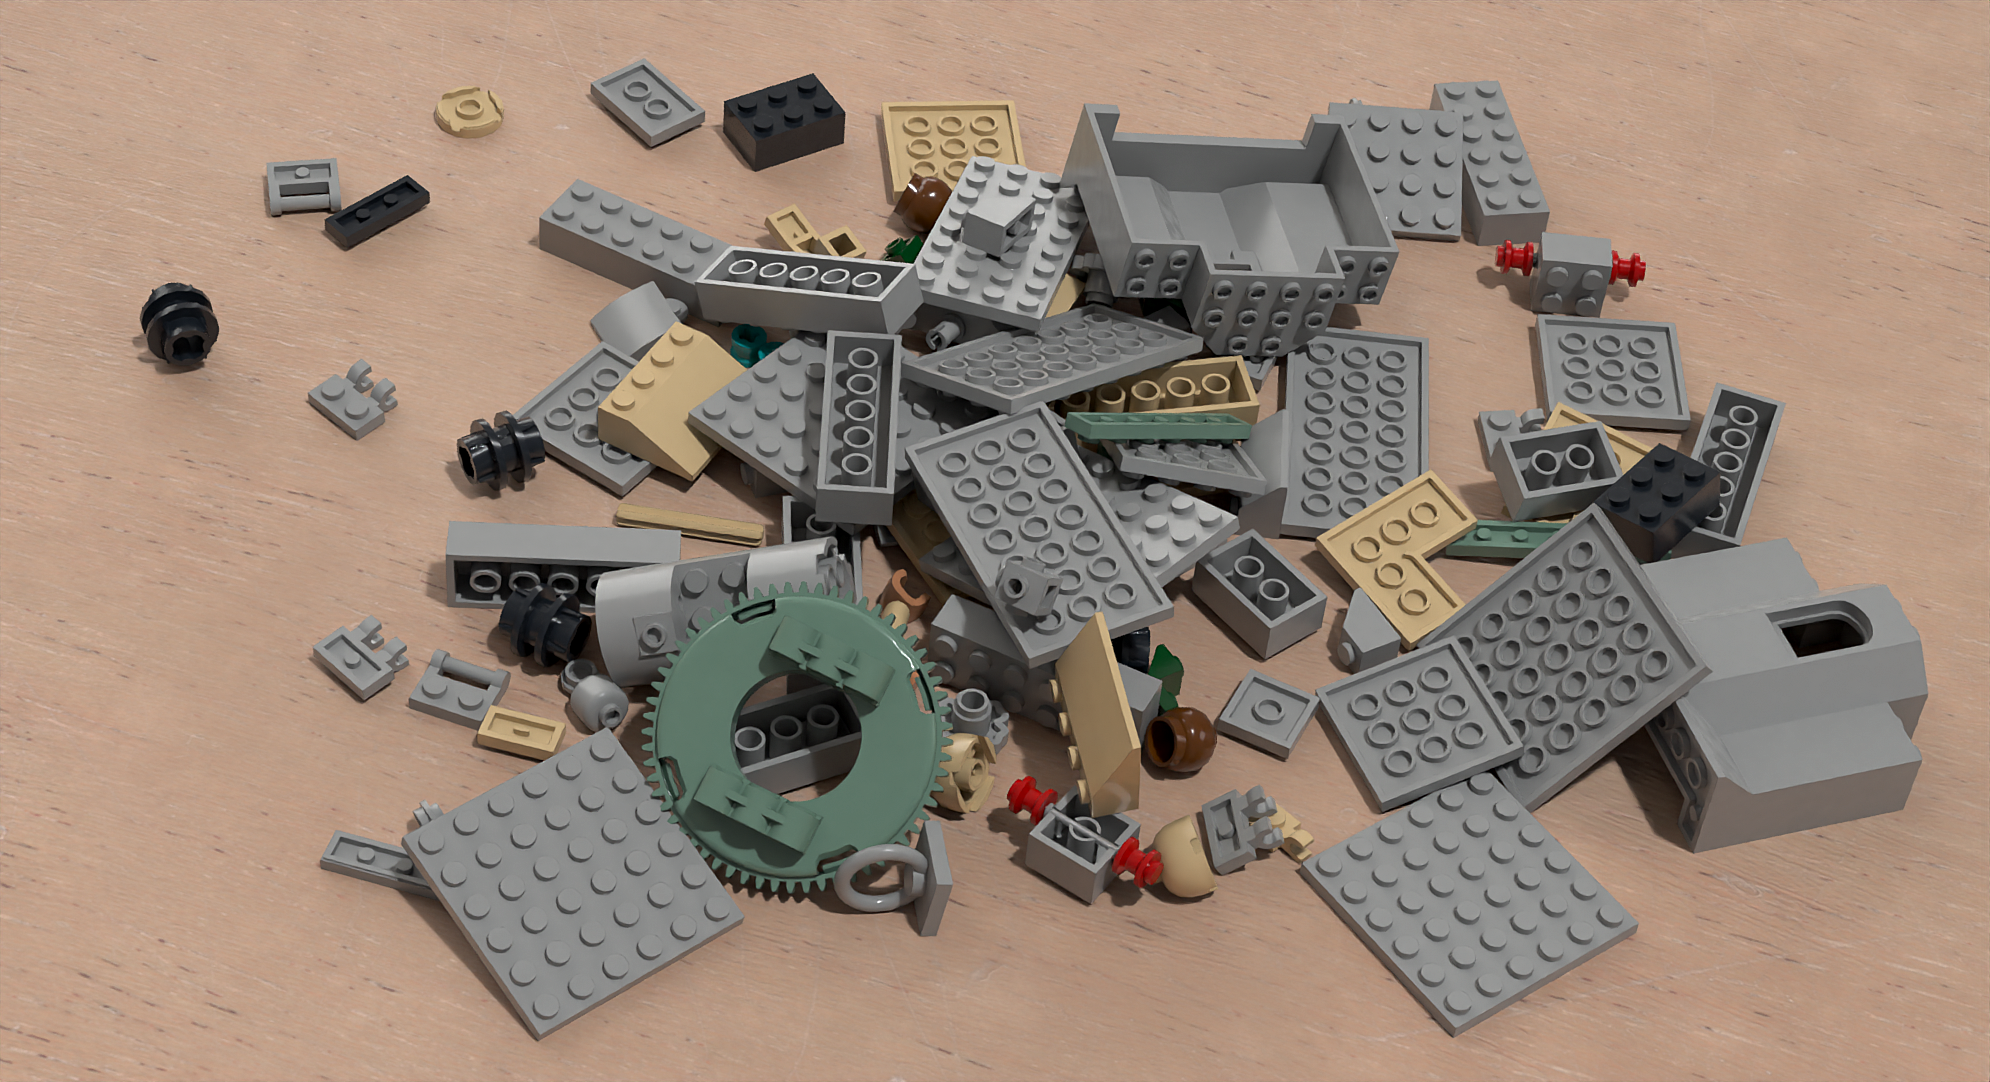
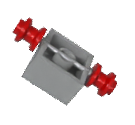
[1495,232,1646,318]
[1007,776,1164,904]

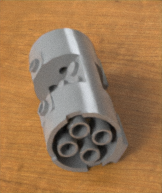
[595,536,857,688]

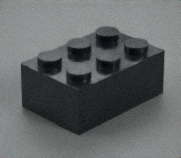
[723,73,846,172]
[1592,443,1720,563]

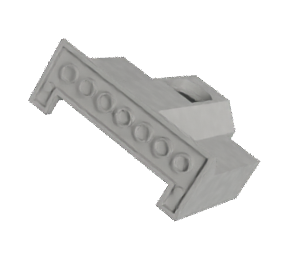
[1060,103,1400,357]
[1640,538,1929,854]

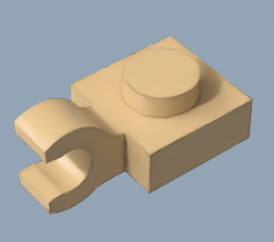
[1248,803,1314,863]

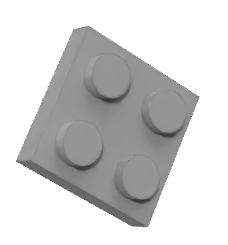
[1217,669,1320,759]

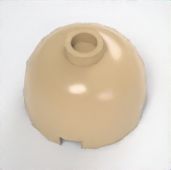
[931,733,996,814]
[1152,815,1218,898]

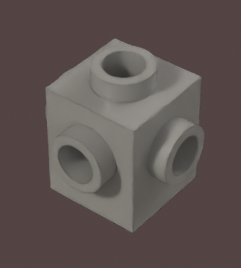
[994,556,1064,617]

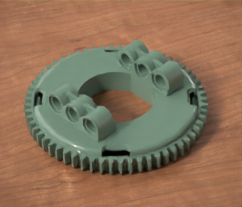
[642,581,954,894]

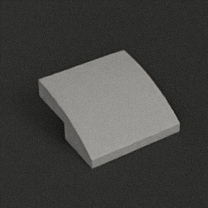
[590,281,681,361]

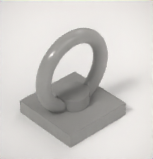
[834,820,953,936]

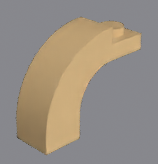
[764,203,867,259]

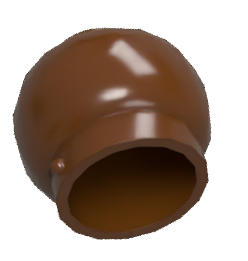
[893,173,952,234]
[1145,707,1217,772]

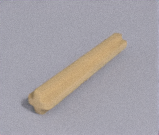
[616,503,764,546]

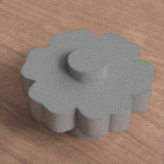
[1070,253,1118,308]
[939,688,1009,754]

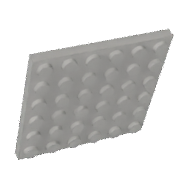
[688,330,999,536]
[919,445,1240,607]
[1417,503,1713,813]
[401,727,745,1041]
[1299,770,1639,1038]

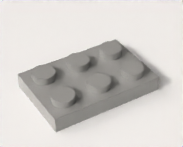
[591,58,705,147]

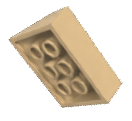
[598,321,747,481]
[1049,611,1141,818]

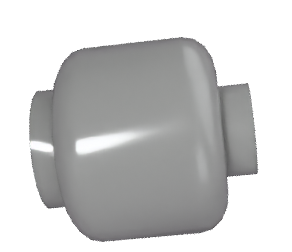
[570,674,629,732]

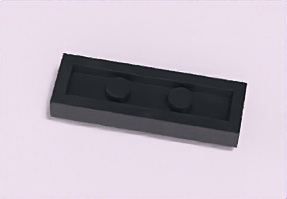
[324,175,430,248]

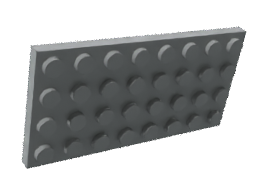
[913,156,1090,332]
[901,303,1203,415]
[1280,327,1429,538]
[904,400,1174,669]

